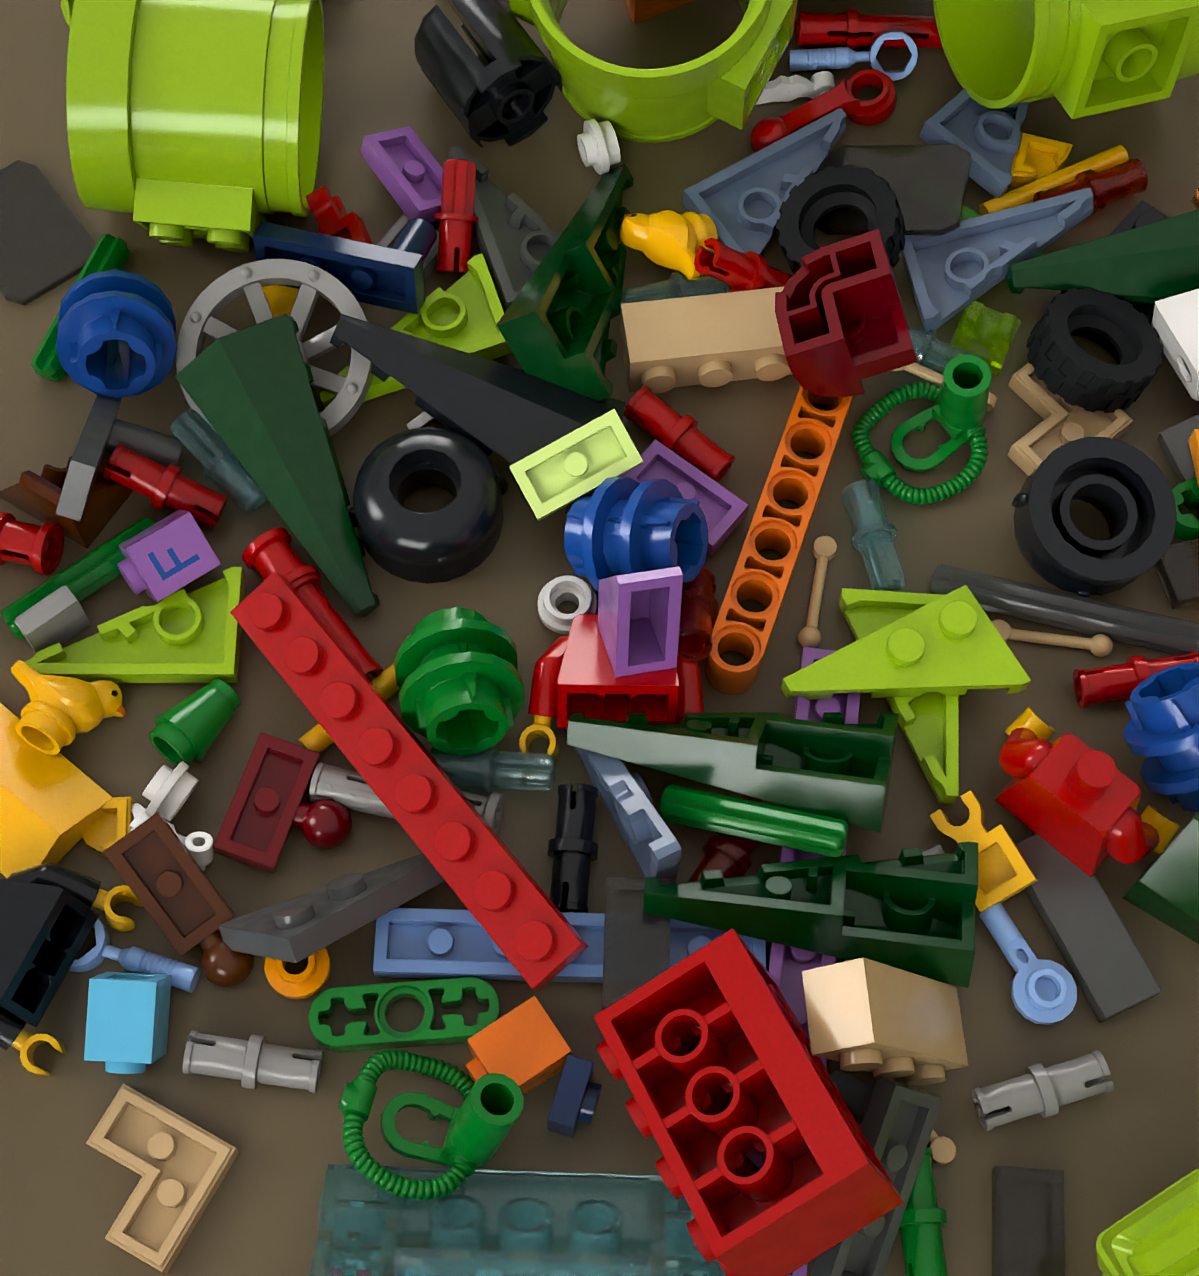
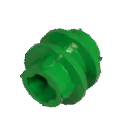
[394,605,524,757]

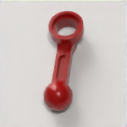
[750,69,897,152]

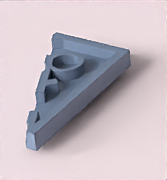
[919,88,1029,198]
[682,108,847,255]
[900,188,1094,333]
[563,728,682,885]

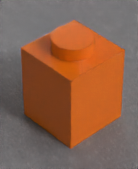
[465,995,572,1096]

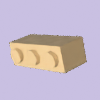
[620,286,793,394]
[802,957,968,1086]

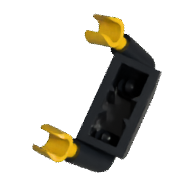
[0,863,143,1075]

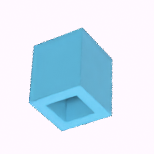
[84,972,172,1074]

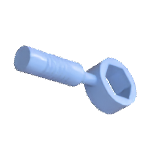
[790,29,918,81]
[68,918,201,993]

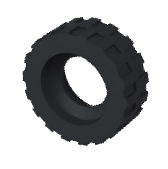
[776,164,906,274]
[1026,287,1164,413]

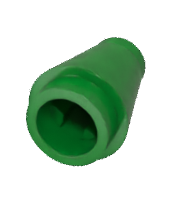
[149,678,241,767]

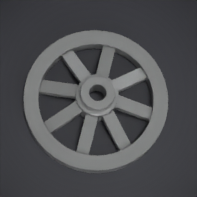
[176,259,373,439]

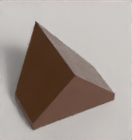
[0,455,133,549]

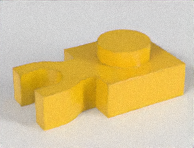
[930,790,1038,913]

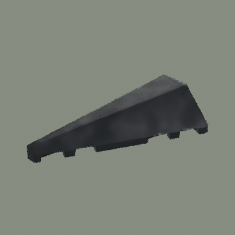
[329,314,626,514]

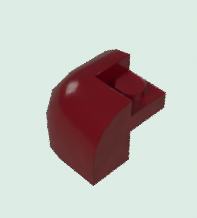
[775,229,918,398]

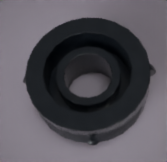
[348,427,508,584]
[1012,437,1177,597]

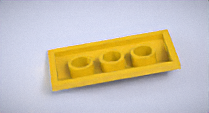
[0,703,113,878]

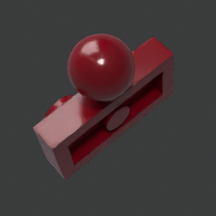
[213,732,352,874]

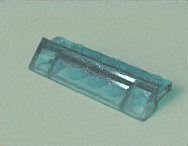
[309,1164,727,1276]

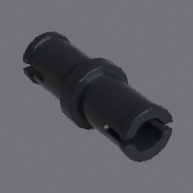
[548,783,598,913]

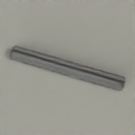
[930,564,1199,655]

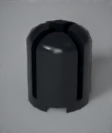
[414,0,563,147]

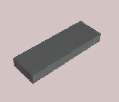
[1015,834,1162,1023]

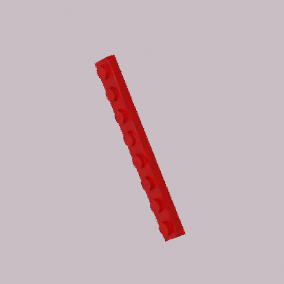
[230,571,588,990]

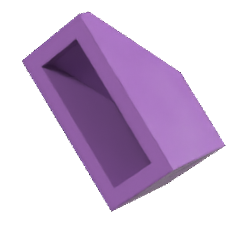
[598,566,683,677]

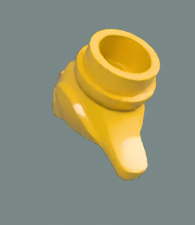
[620,210,718,281]
[11,660,126,755]

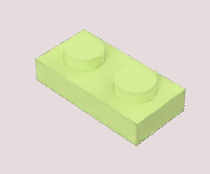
[509,409,644,521]

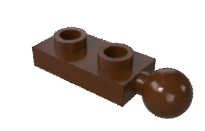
[103,812,253,987]

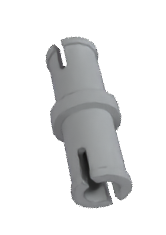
[183,1030,324,1093]
[971,1050,1114,1132]

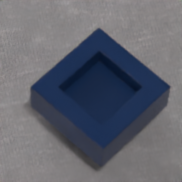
[547,1054,602,1138]

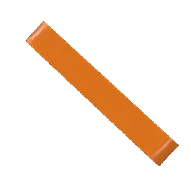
[705,385,855,695]

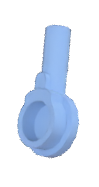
[979,902,1077,1025]

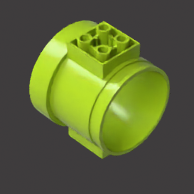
[66,0,325,252]
[508,0,798,143]
[933,0,1199,119]

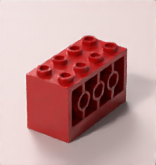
[593,928,904,1276]

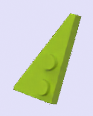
[319,253,513,408]
[24,567,246,683]
[780,584,1031,700]
[839,588,959,804]

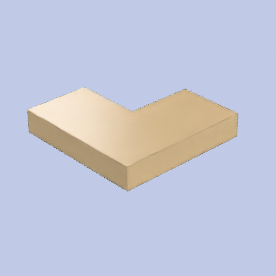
[1007,362,1134,476]
[86,1083,240,1274]

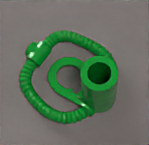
[852,354,992,505]
[338,1050,524,1201]

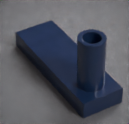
[253,218,437,314]

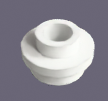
[577,119,621,175]
[537,575,597,635]
[142,761,199,822]

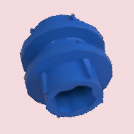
[56,268,177,401]
[564,476,708,592]
[1123,662,1199,812]

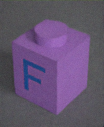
[117,509,221,602]

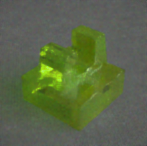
[946,300,1021,376]

